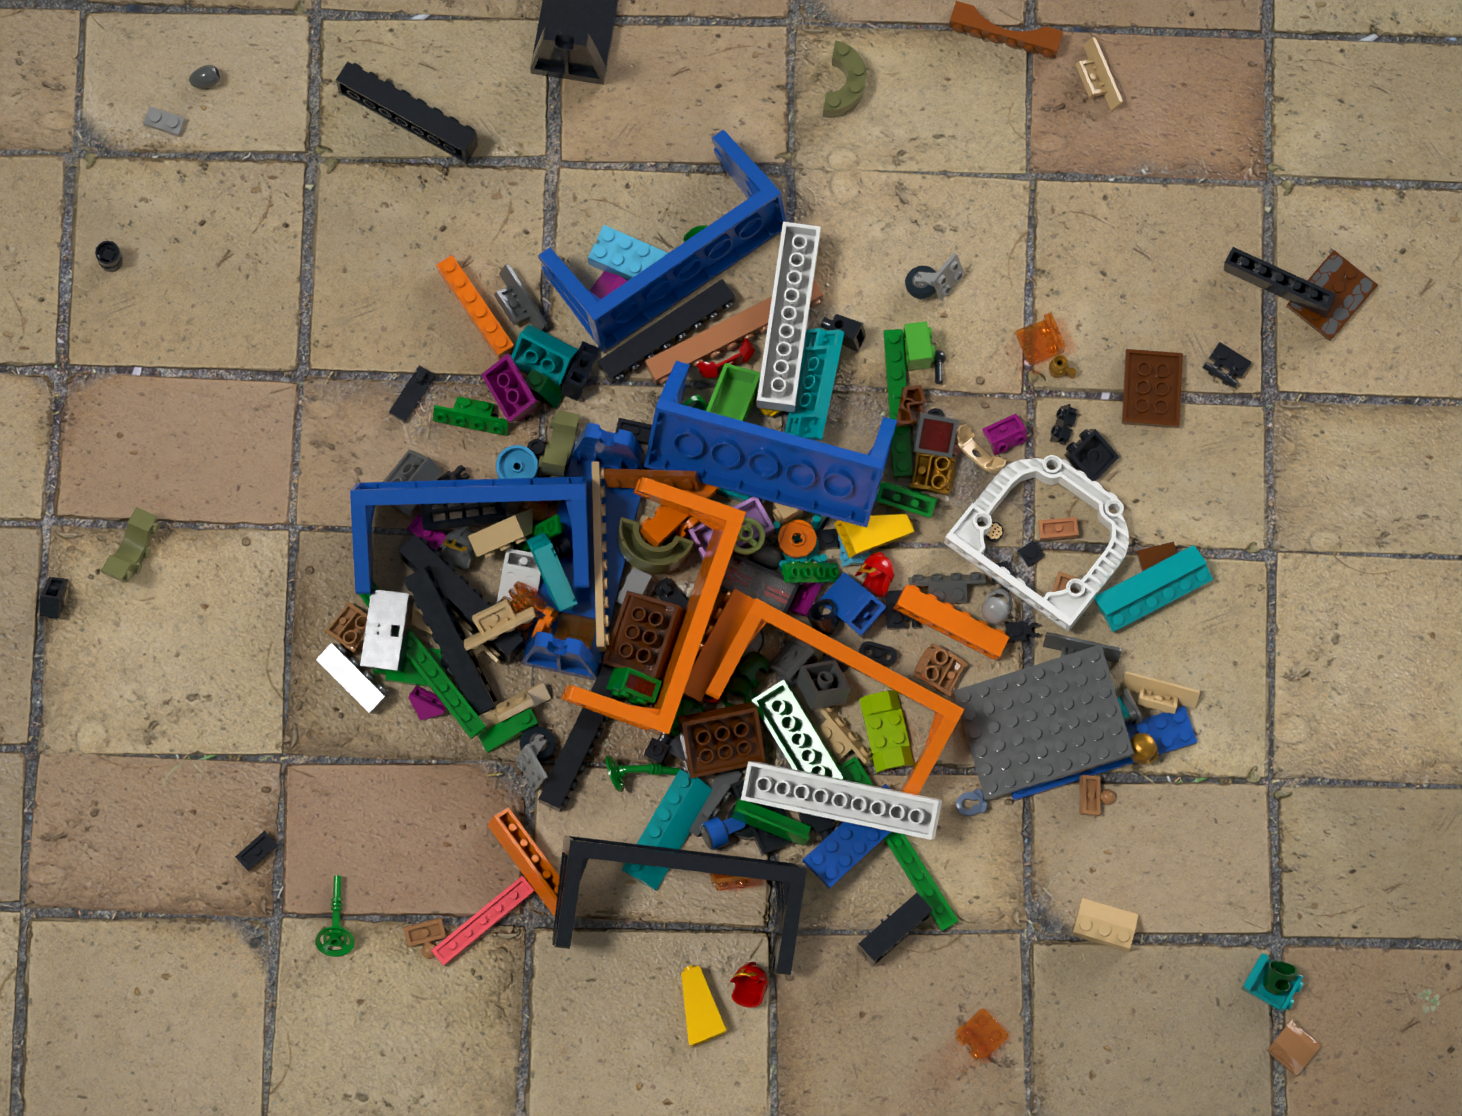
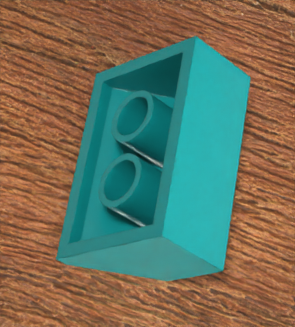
[511,324,578,387]

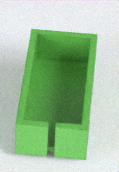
[706,363,761,422]

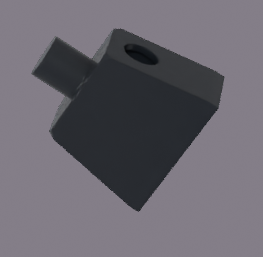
[821,314,866,352]

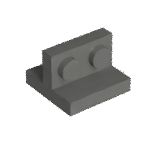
[769,637,819,688]

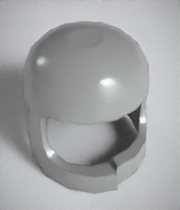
[981,588,1013,624]

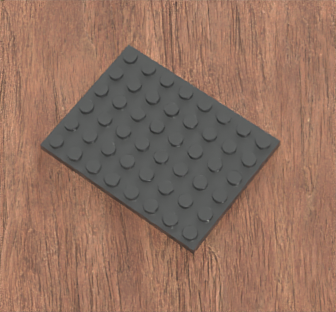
[954,644,1135,801]

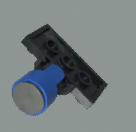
[700,779,794,856]

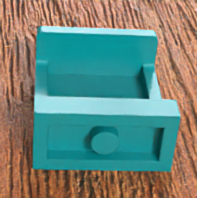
[1241,953,1304,1013]

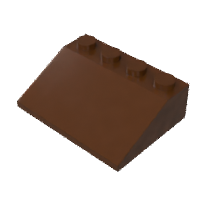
[602,591,686,681]
[677,702,766,778]

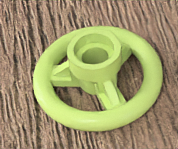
[733,517,765,555]

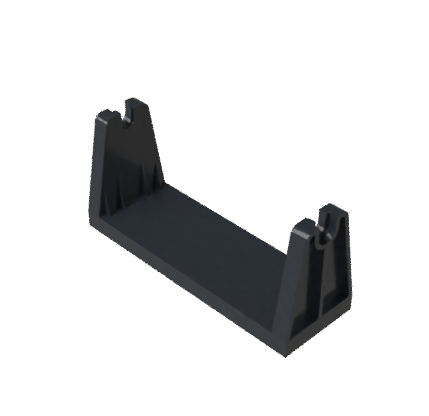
[530,0,619,85]
[552,835,807,975]

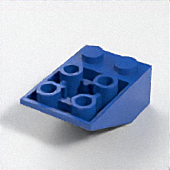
[820,572,888,638]

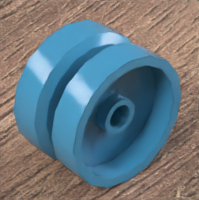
[496,445,539,479]

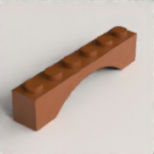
[949,1,1063,58]

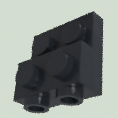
[1064,429,1119,481]

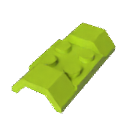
[859,690,914,774]

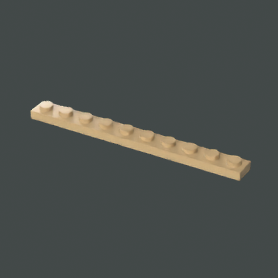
[592,461,610,652]

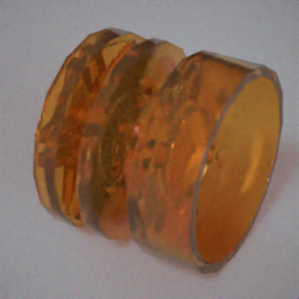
[498,581,547,632]

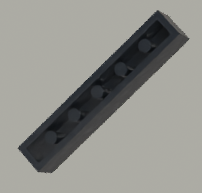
[1224,247,1336,317]

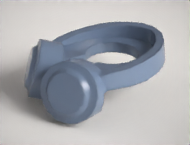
[956,788,987,816]

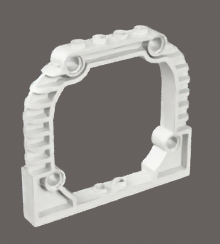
[944,455,1129,632]

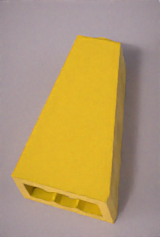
[834,514,914,558]
[681,964,726,1048]

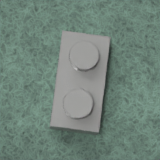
[143,107,186,137]

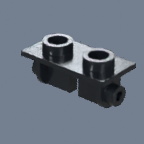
[1050,404,1077,445]

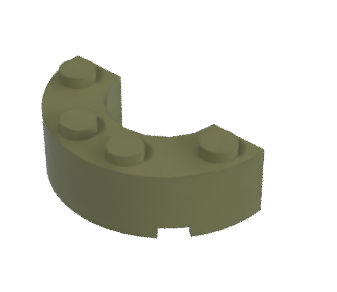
[823,40,867,118]
[538,410,580,477]
[101,507,159,583]
[617,517,694,573]

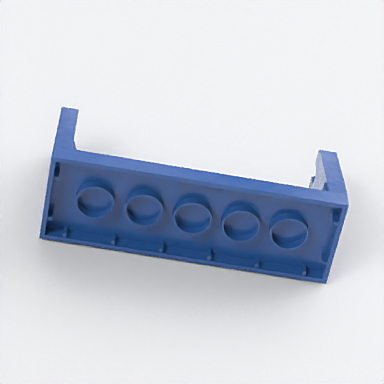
[538,130,786,353]
[644,361,897,527]
[522,423,648,681]
[350,476,590,594]

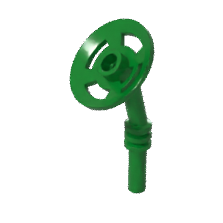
[606,755,682,792]
[315,876,355,957]

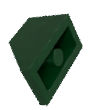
[525,369,564,409]

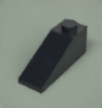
[560,341,600,401]

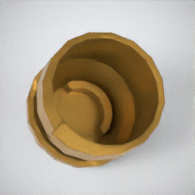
[1130,733,1159,765]

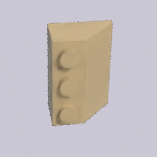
[468,509,533,558]
[1071,898,1138,952]

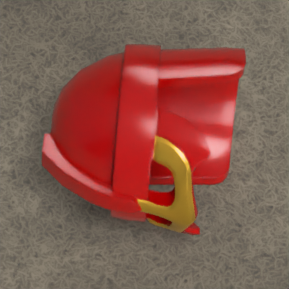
[855,552,895,597]
[730,962,769,1008]

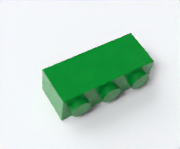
[876,481,938,518]

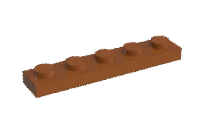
[604,469,701,490]

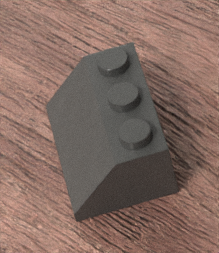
[383,449,443,515]

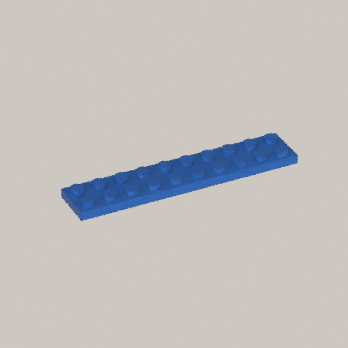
[1011,706,1197,801]

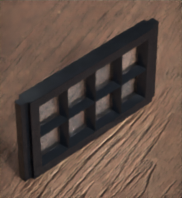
[421,502,507,531]

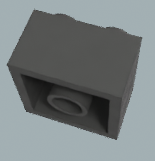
[796,660,851,710]

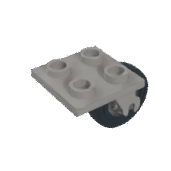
[905,253,964,301]
[516,726,555,792]

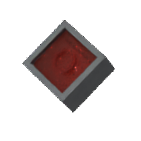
[912,412,958,458]

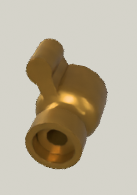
[1048,354,1076,379]

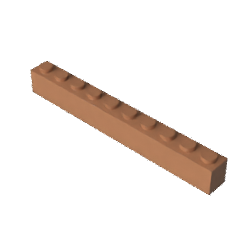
[645,280,823,385]

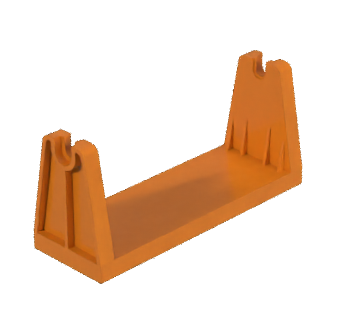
[561,477,746,735]
[705,598,964,795]

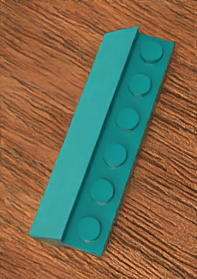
[785,328,844,440]
[1094,545,1213,632]
[622,769,713,891]

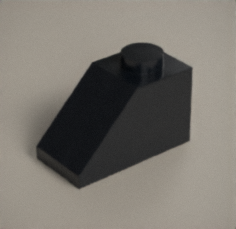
[40,577,68,619]

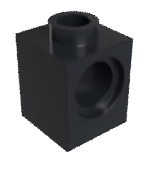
[644,737,670,766]

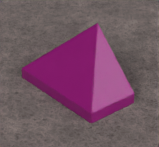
[408,685,447,721]

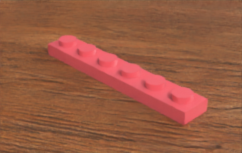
[431,876,535,966]

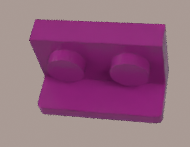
[982,414,1028,455]

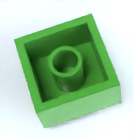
[903,321,935,371]

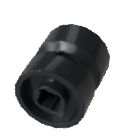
[95,241,123,272]
[551,533,573,562]

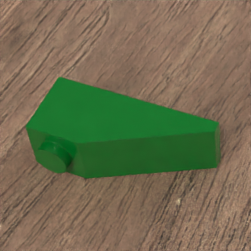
[478,707,539,753]

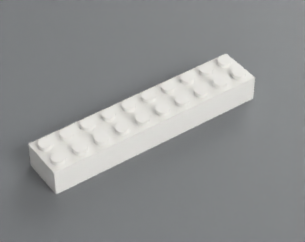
[757,222,821,412]
[741,761,942,840]

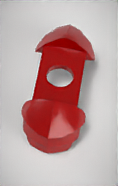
[697,338,755,378]

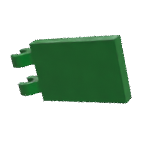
[373,647,446,687]

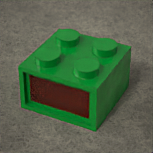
[606,667,662,706]

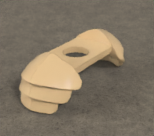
[955,424,1007,474]

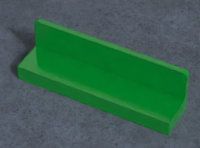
[731,798,811,846]

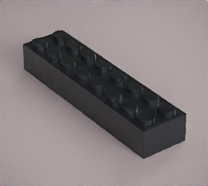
[336,61,478,164]
[398,534,525,663]

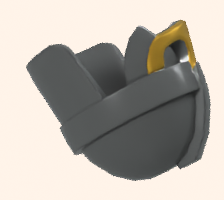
[440,526,475,570]

